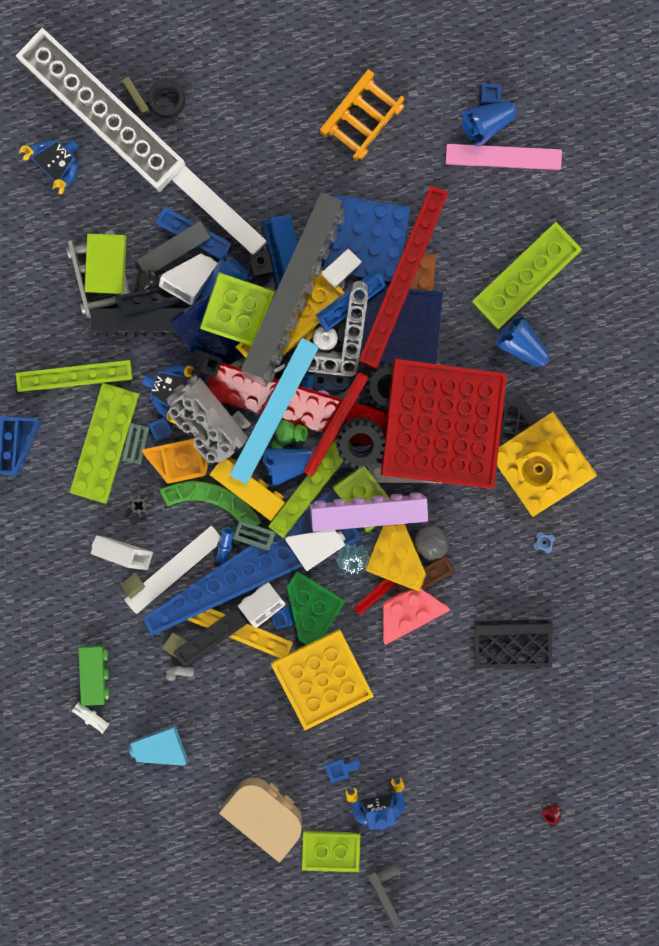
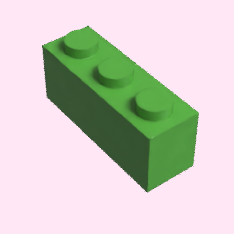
[79,645,110,706]

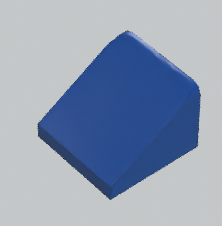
[271,605,295,631]

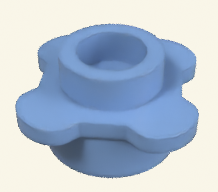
[534,532,555,553]

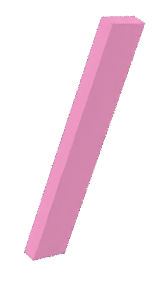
[446,144,562,170]

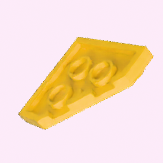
[365,524,426,592]

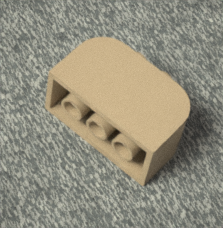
[219,778,302,863]

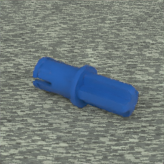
[215,527,235,564]

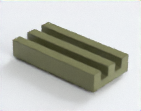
[122,77,151,117]

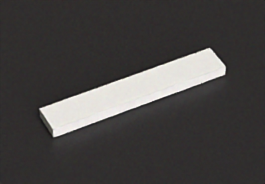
[172,165,267,256]
[124,525,221,614]

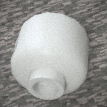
[312,326,338,350]

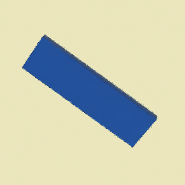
[262,215,297,289]

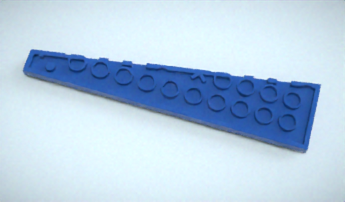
[143,489,361,636]

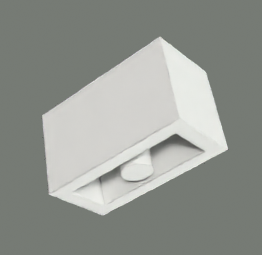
[238,582,286,628]

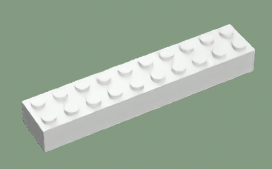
[16,28,186,193]

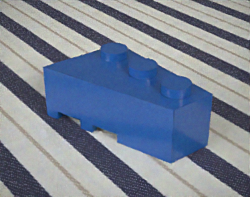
[0,416,43,475]

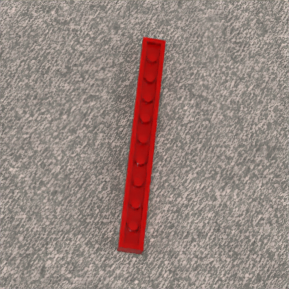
[359,186,449,369]

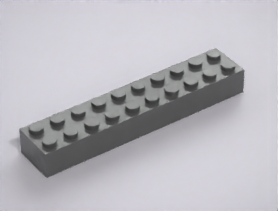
[241,192,346,387]

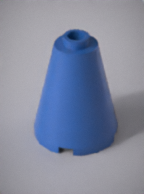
[461,101,516,146]
[201,253,253,305]
[496,316,549,368]
[263,449,313,487]

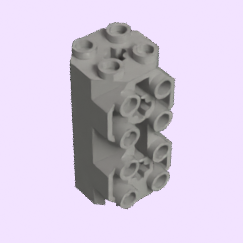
[166,375,248,463]

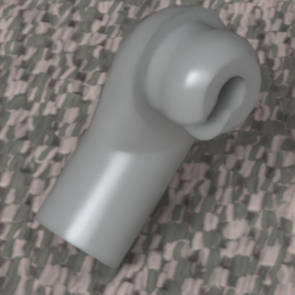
[165,666,194,681]

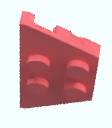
[382,588,450,645]

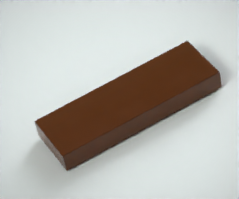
[396,555,455,593]

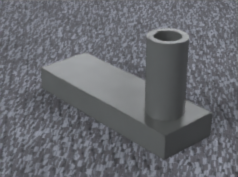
[365,863,401,927]

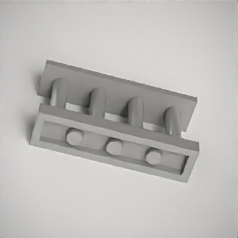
[66,230,130,318]

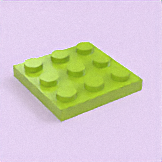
[200,272,275,346]

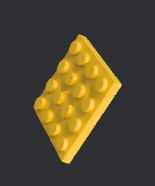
[271,629,374,730]

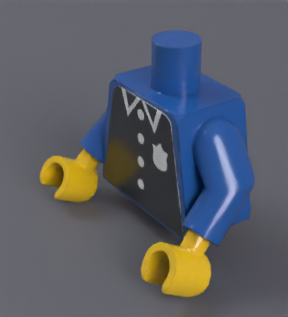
[19,139,79,194]
[142,365,196,424]
[346,777,405,830]

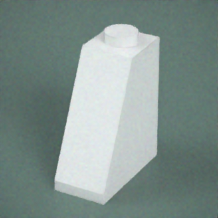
[159,254,217,306]
[285,530,346,571]
[91,536,153,570]

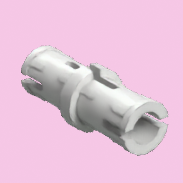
[72,702,110,734]

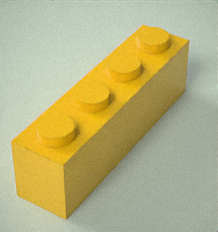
[210,456,285,521]

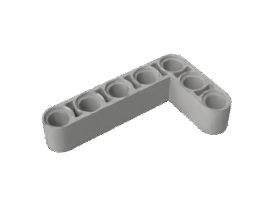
[307,281,368,376]

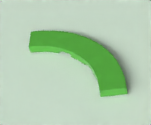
[159,481,262,531]

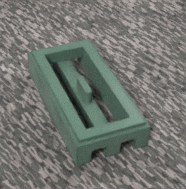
[122,423,150,465]
[233,520,277,551]

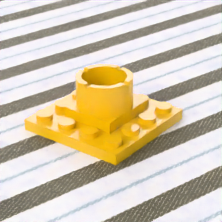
[497,411,597,517]

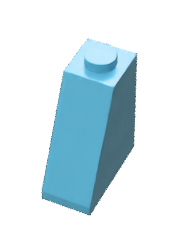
[129,725,188,765]

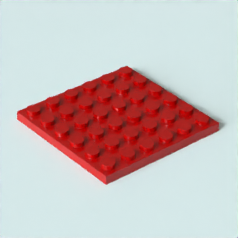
[380,359,507,489]

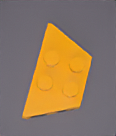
[142,439,208,484]

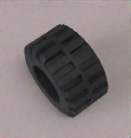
[365,363,393,412]
[336,416,385,469]

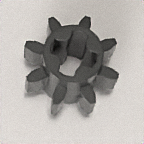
[127,494,152,518]

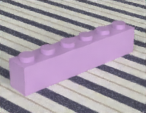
[309,492,428,532]

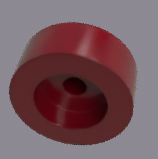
[541,804,562,825]

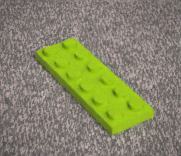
[472,222,582,329]
[70,383,140,504]

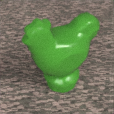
[271,419,308,449]

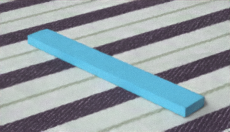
[230,338,319,484]

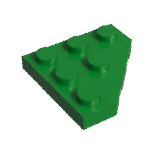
[287,571,346,645]

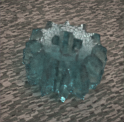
[336,543,369,576]

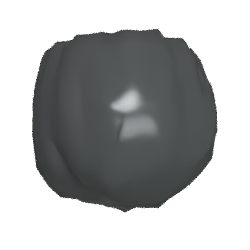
[414,525,449,560]

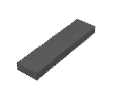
[136,220,211,276]

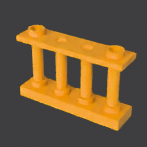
[320,69,405,162]

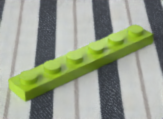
[16,360,133,392]
[268,439,354,539]

